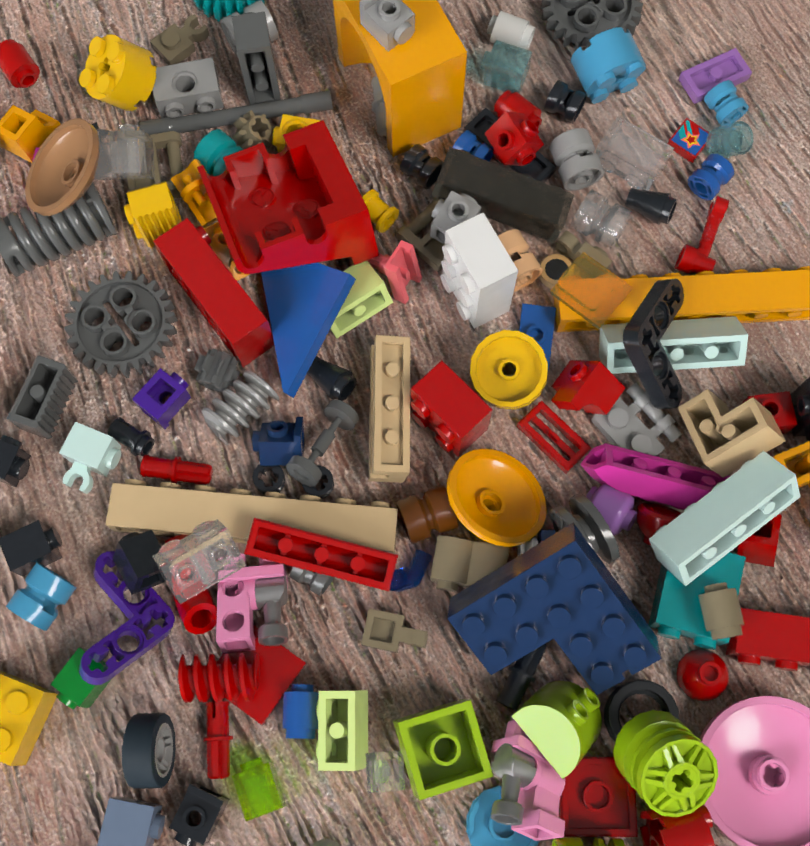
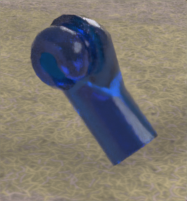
[389,549,432,592]

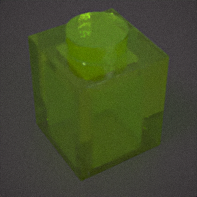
[232,757,287,821]

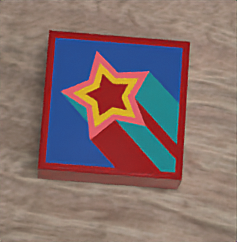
[666,118,713,163]

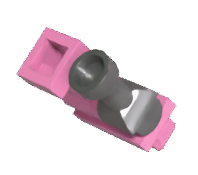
[216,553,288,653]
[491,720,565,841]

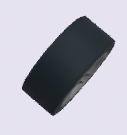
[122,713,176,789]

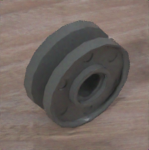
[549,493,620,564]

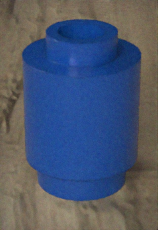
[282,684,319,739]

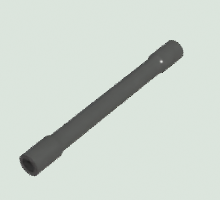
[140,90,333,136]

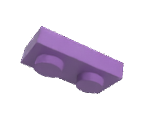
[678,48,752,104]

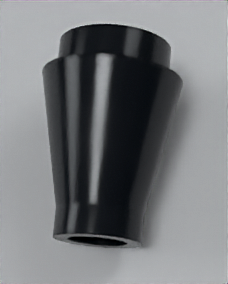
[625,188,677,225]
[307,356,357,401]

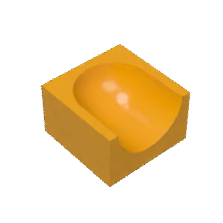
[333,0,467,157]

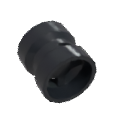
[544,80,587,124]
[400,144,445,190]

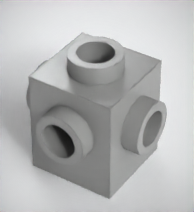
[430,190,481,244]

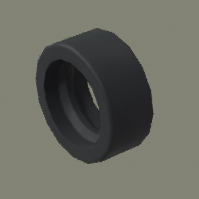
[604,680,679,741]

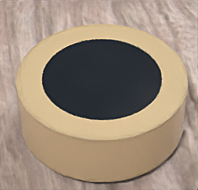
[539,254,573,289]

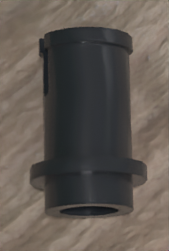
[107,417,155,456]

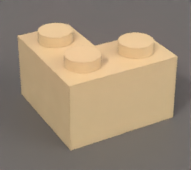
[678,389,786,477]

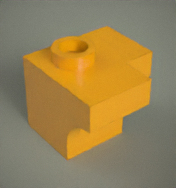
[0,105,61,163]

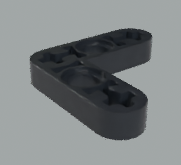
[623,278,684,409]

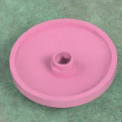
[699,696,810,846]

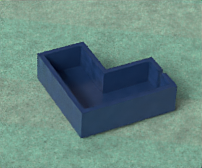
[447,522,662,695]

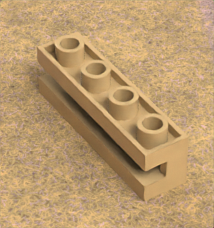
[368,335,410,483]

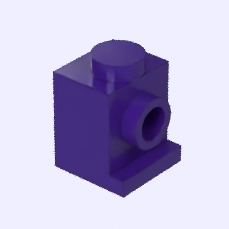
[132,368,191,429]

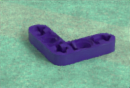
[79,551,175,685]

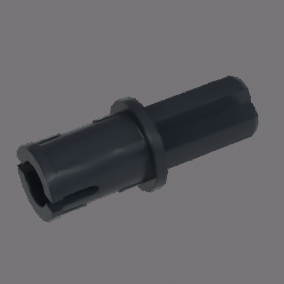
[496,644,547,711]

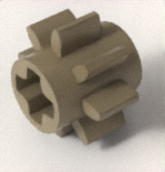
[232,110,274,149]

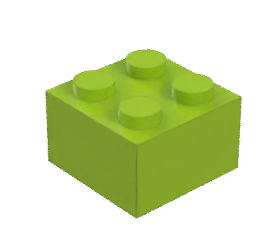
[393,699,493,800]

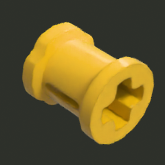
[362,189,399,233]

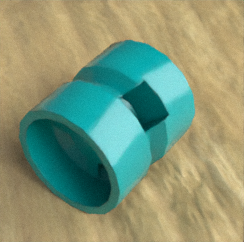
[193,129,244,176]

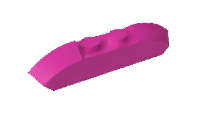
[581,443,730,510]

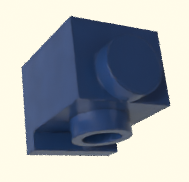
[252,417,305,466]

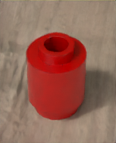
[0,39,40,88]
[494,90,542,128]

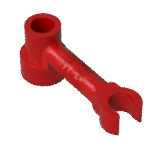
[675,196,730,274]

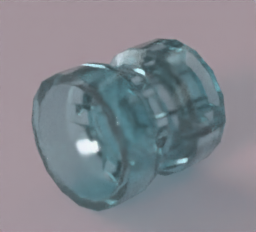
[706,121,754,158]

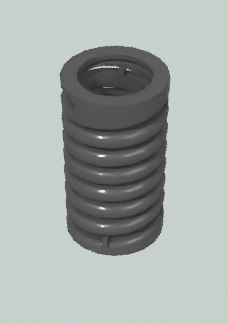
[0,182,118,277]

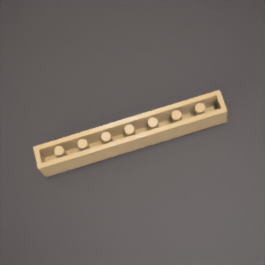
[105,479,398,554]

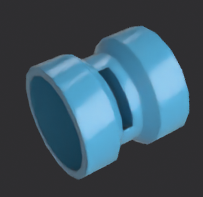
[704,80,749,127]

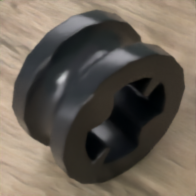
[252,464,286,495]
[302,465,334,499]

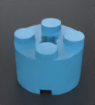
[571,27,646,104]

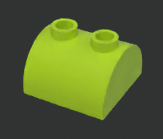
[512,681,602,779]

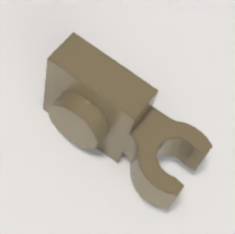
[361,608,428,653]

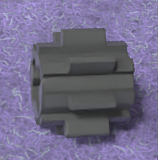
[194,349,240,393]

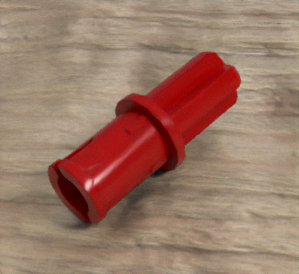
[140,455,213,485]
[203,701,233,779]

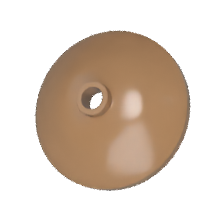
[25,118,100,216]

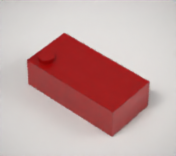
[153,218,275,368]

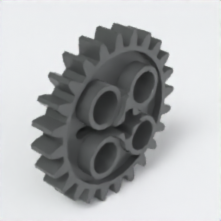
[540,0,643,51]
[64,270,178,378]

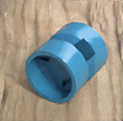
[6,562,77,631]

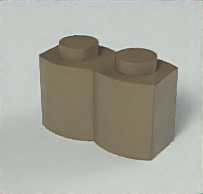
[430,535,509,592]

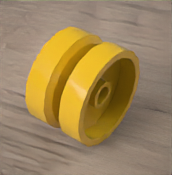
[470,330,548,410]

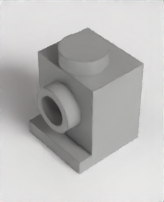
[359,0,415,52]

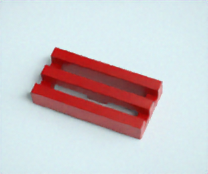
[516,400,591,474]

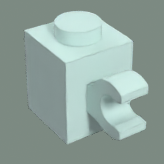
[59,422,122,494]

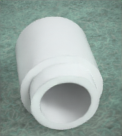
[487,11,536,52]

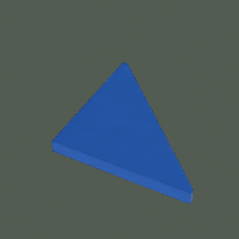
[261,262,356,398]

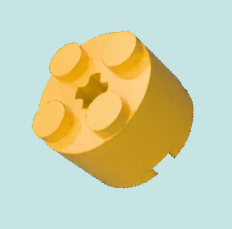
[79,34,156,111]

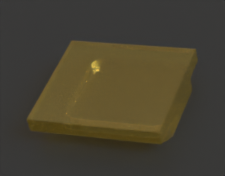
[550,252,633,329]

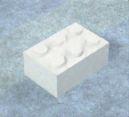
[440,212,518,329]

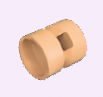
[498,229,543,292]

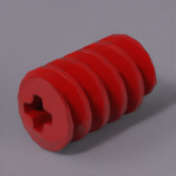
[178,653,260,703]

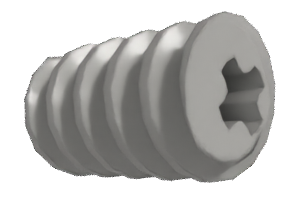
[202,370,280,446]

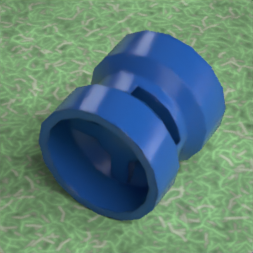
[450,130,494,176]
[688,154,734,200]

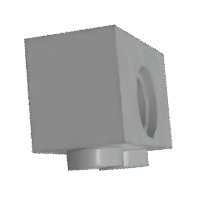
[153,57,224,118]

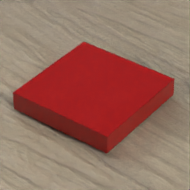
[217,625,307,725]
[559,757,638,837]

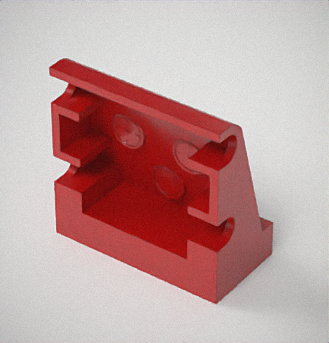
[197,120,379,274]

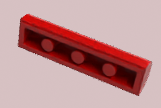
[244,518,398,591]

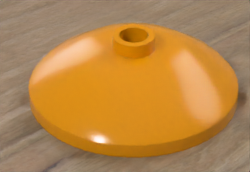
[447,449,547,547]

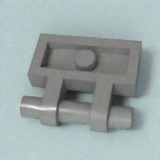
[591,383,683,456]

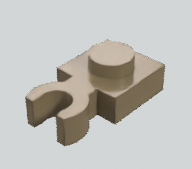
[150,14,209,65]
[555,230,612,280]

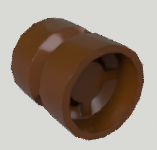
[396,484,459,545]

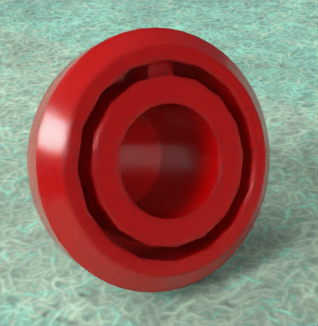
[637,503,682,546]
[677,649,729,701]

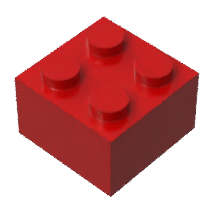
[411,360,493,457]

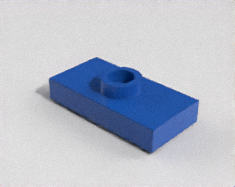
[514,303,556,375]

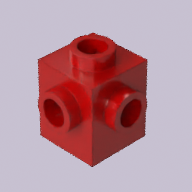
[484,111,544,166]

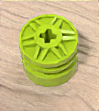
[613,710,718,817]

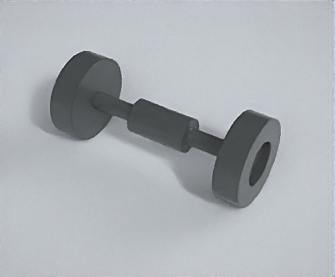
[286,400,359,486]

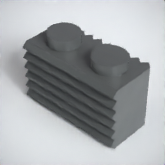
[7,355,78,439]

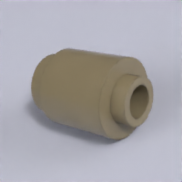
[698,582,744,640]

